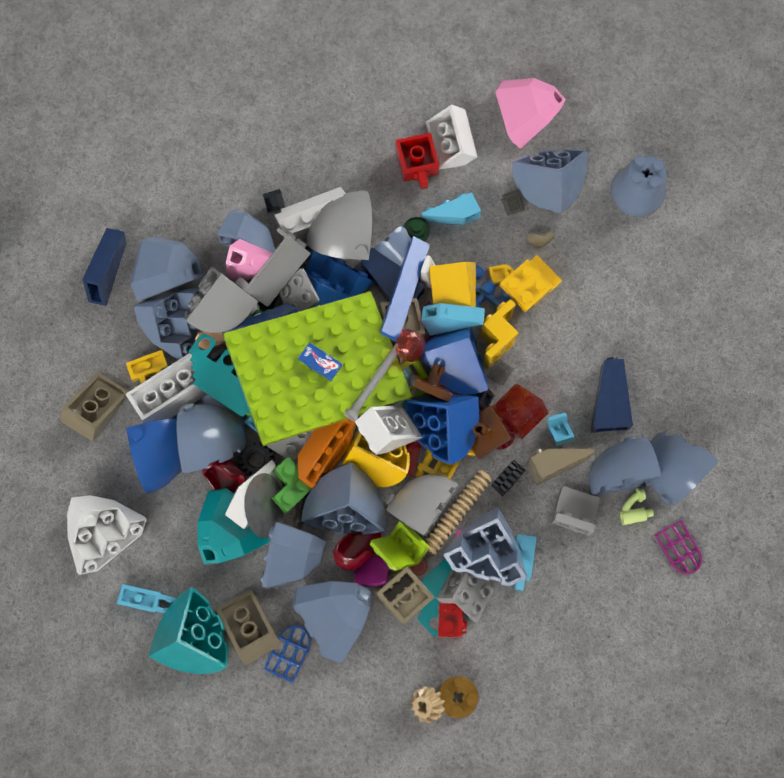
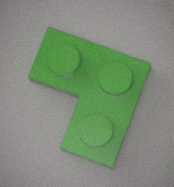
[272,456,311,513]

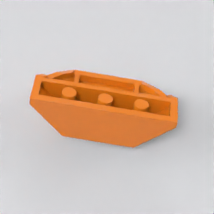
[297,419,356,489]

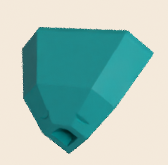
[197,488,271,565]

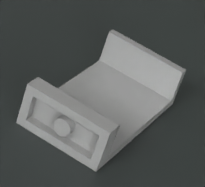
[235,228,310,307]

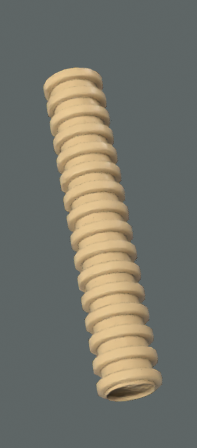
[425,470,492,555]

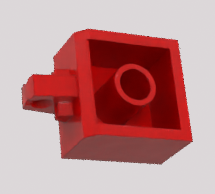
[395,133,439,190]

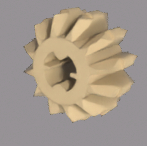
[409,686,445,724]

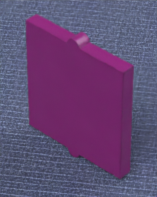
[354,556,392,587]

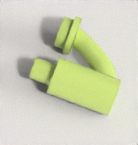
[620,488,654,525]

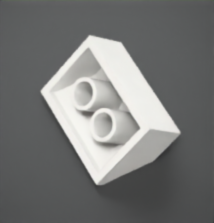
[426,105,477,170]
[225,460,283,529]

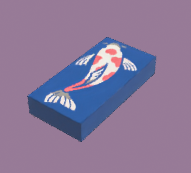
[298,342,343,382]

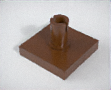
[408,363,452,402]
[472,405,512,459]

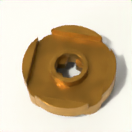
[438,676,479,718]

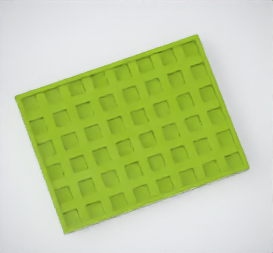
[223,291,412,446]

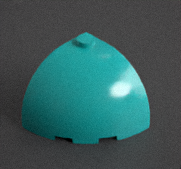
[148,587,229,674]

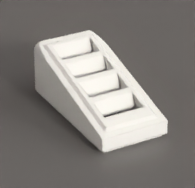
[420,255,435,289]

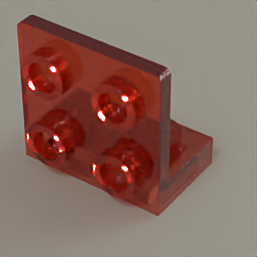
[493,384,549,439]

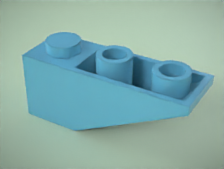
[421,192,481,225]
[421,303,485,336]

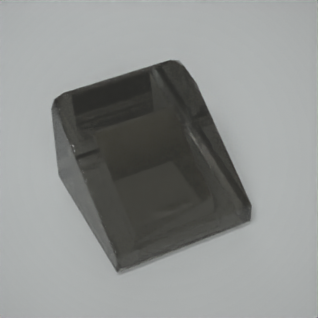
[501,190,525,216]
[487,359,514,387]

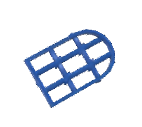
[264,625,310,683]

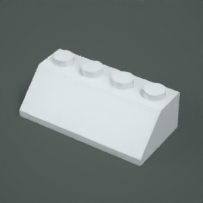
[273,187,346,240]
[126,353,207,423]

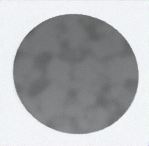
[244,473,285,538]

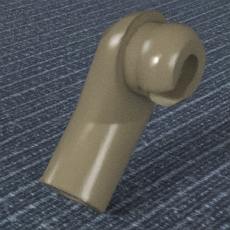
[527,230,555,247]

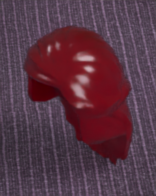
[201,459,247,494]
[333,532,382,571]

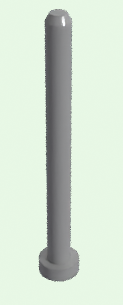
[344,342,403,422]

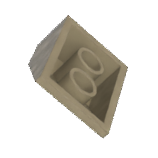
[61,372,129,442]
[526,449,595,485]
[216,589,281,666]

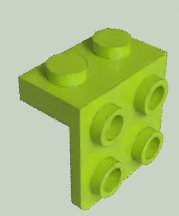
[370,521,430,571]

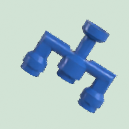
[476,265,512,308]

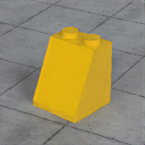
[429,262,476,307]

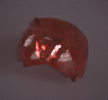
[396,329,425,362]

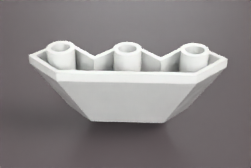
[67,495,147,575]

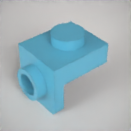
[548,413,574,447]

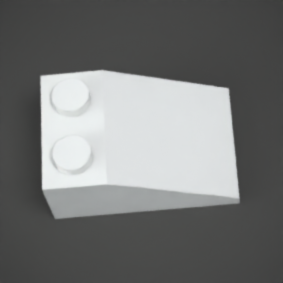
[355,405,422,454]

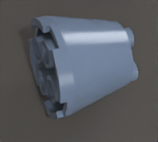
[611,156,666,217]

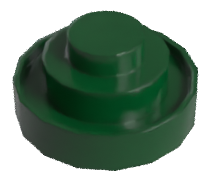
[404,217,430,242]

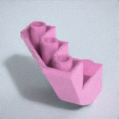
[495,78,566,149]
[226,239,273,284]

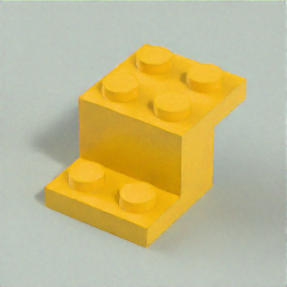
[499,255,562,313]
[480,299,519,369]

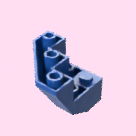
[305,248,374,307]

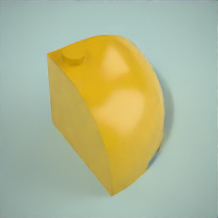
[340,430,410,487]

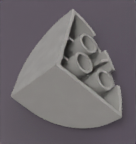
[306,191,372,260]
[185,266,258,333]
[386,474,459,535]

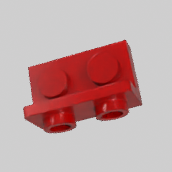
[438,601,467,638]

